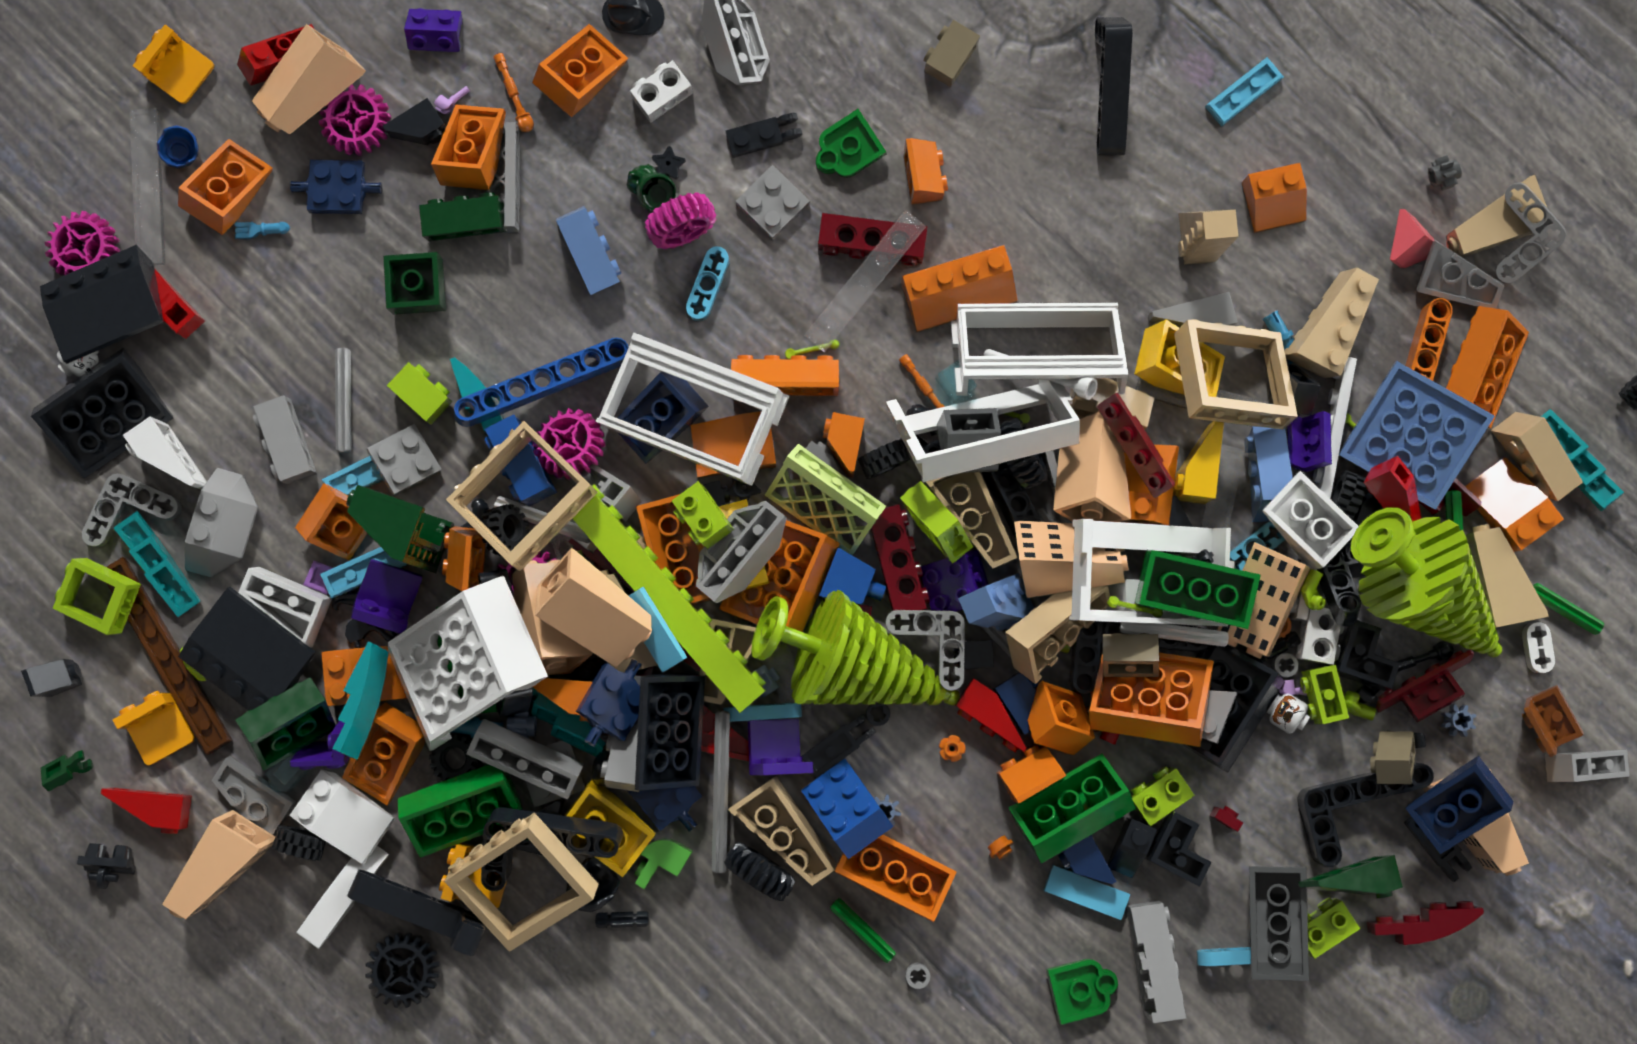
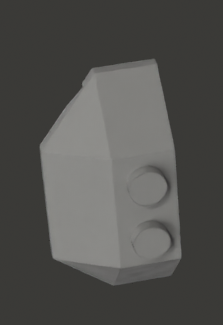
[701,0,770,85]
[184,468,259,578]
[696,501,787,603]

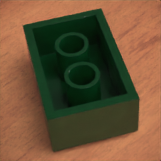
[235,678,336,771]

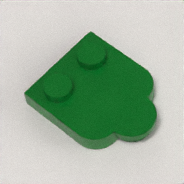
[816,108,887,178]
[1046,959,1118,1025]

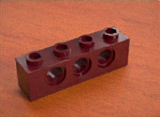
[818,213,928,266]
[871,504,930,618]

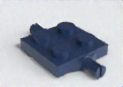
[290,160,382,214]
[575,659,642,746]
[627,786,702,832]

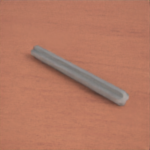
[712,711,730,873]

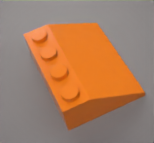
[719,520,840,632]
[1089,653,1214,747]

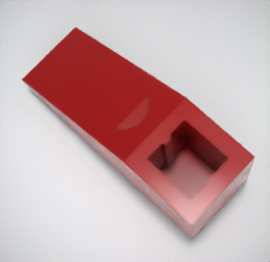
[237,24,314,86]
[155,269,205,339]
[1364,456,1422,522]
[954,679,1026,752]

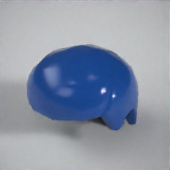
[157,125,199,169]

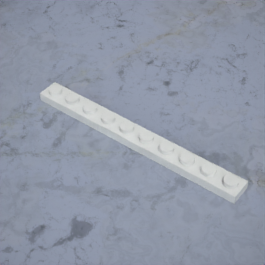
[1290,357,1357,621]

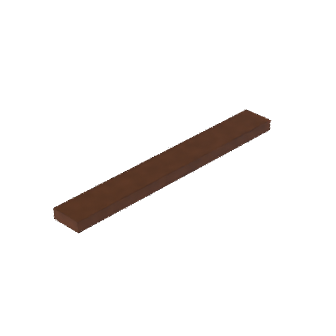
[106,557,233,755]

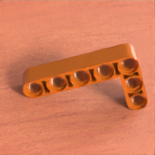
[1405,298,1453,381]

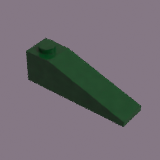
[1298,855,1403,898]

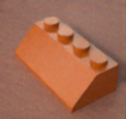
[901,245,1018,332]
[1446,306,1529,428]
[731,355,839,396]
[636,494,712,605]
[834,835,957,922]

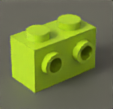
[387,362,453,425]
[672,481,735,549]
[1300,665,1349,724]
[1131,766,1195,826]
[1308,897,1360,959]

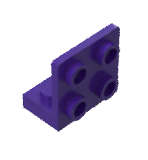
[921,550,989,612]
[351,559,422,634]
[748,719,813,775]
[290,721,350,770]

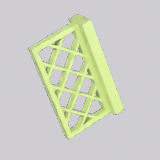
[765,444,886,556]

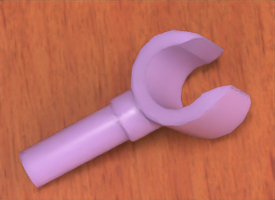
[434,86,470,114]
[1279,680,1307,696]

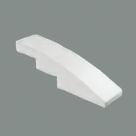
[297,846,389,949]

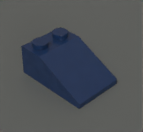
[617,372,709,464]
[1405,756,1514,854]

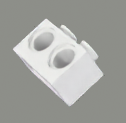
[630,60,693,123]
[1295,608,1344,665]

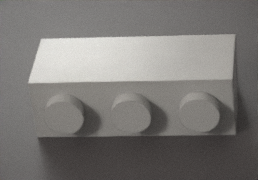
[253,395,317,484]

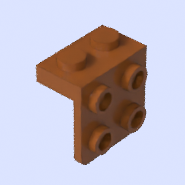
[1522,685,1584,757]

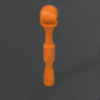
[493,53,534,132]
[899,354,945,409]

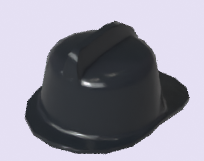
[602,0,665,35]

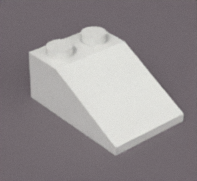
[123,417,207,489]
[1262,471,1359,570]
[290,770,396,864]

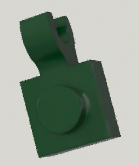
[40,750,93,792]

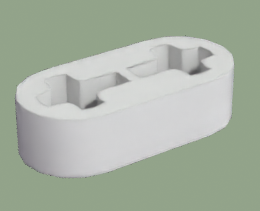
[1522,622,1555,673]

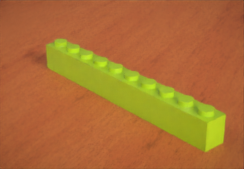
[572,484,766,713]

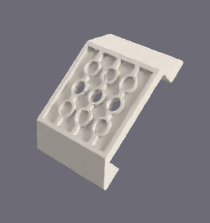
[388,576,548,751]

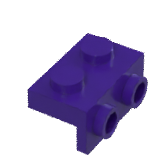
[404,8,463,52]
[1287,411,1332,472]

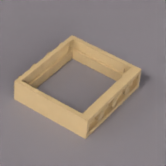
[1174,319,1298,429]
[446,421,598,571]
[444,813,598,952]

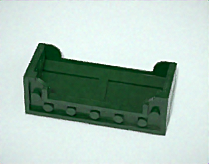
[346,485,454,574]

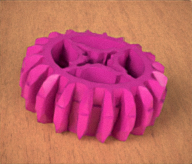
[319,84,392,156]
[645,193,716,249]
[44,211,120,276]
[533,408,606,480]

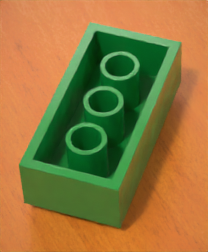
[1135,549,1261,629]
[1009,753,1136,864]
[398,764,522,858]

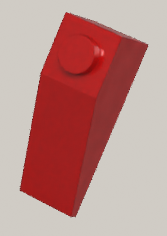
[101,787,192,834]

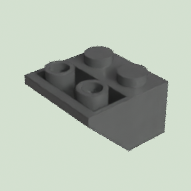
[937,408,1001,473]

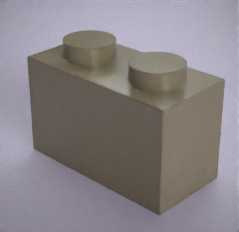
[923,20,980,87]
[1103,633,1159,677]
[1370,731,1416,784]

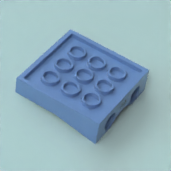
[1339,361,1495,510]

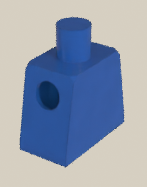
[819,548,886,606]

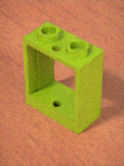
[900,481,973,564]
[53,558,141,635]

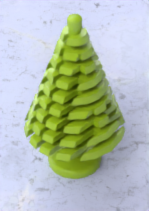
[1351,508,1502,658]
[751,590,960,706]

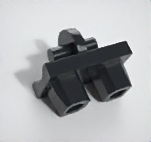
[77,843,136,889]

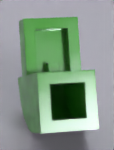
[634,838,693,889]

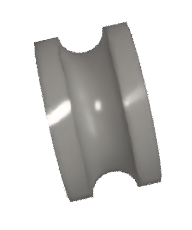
[1271,653,1298,677]
[905,962,930,989]

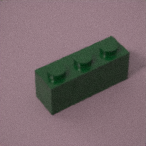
[419,192,507,242]

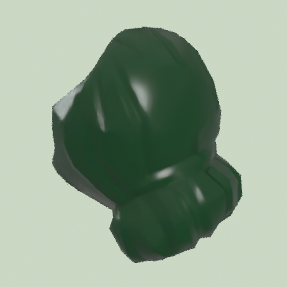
[626,164,676,213]

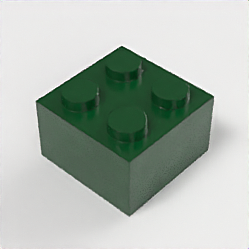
[383,252,446,315]

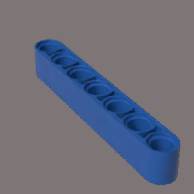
[454,337,629,427]

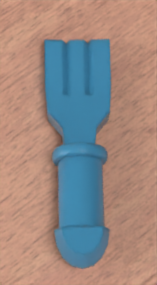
[235,222,290,239]

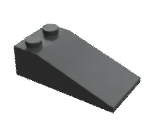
[1249,866,1309,981]

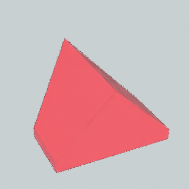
[1390,209,1434,268]

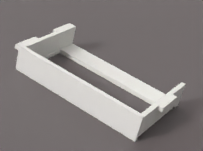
[951,303,1128,396]
[596,333,790,486]
[886,379,1080,482]
[1069,519,1234,626]

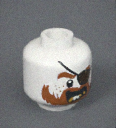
[1267,693,1310,734]

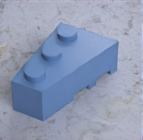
[556,206,622,295]
[1244,427,1292,522]
[958,573,1034,631]

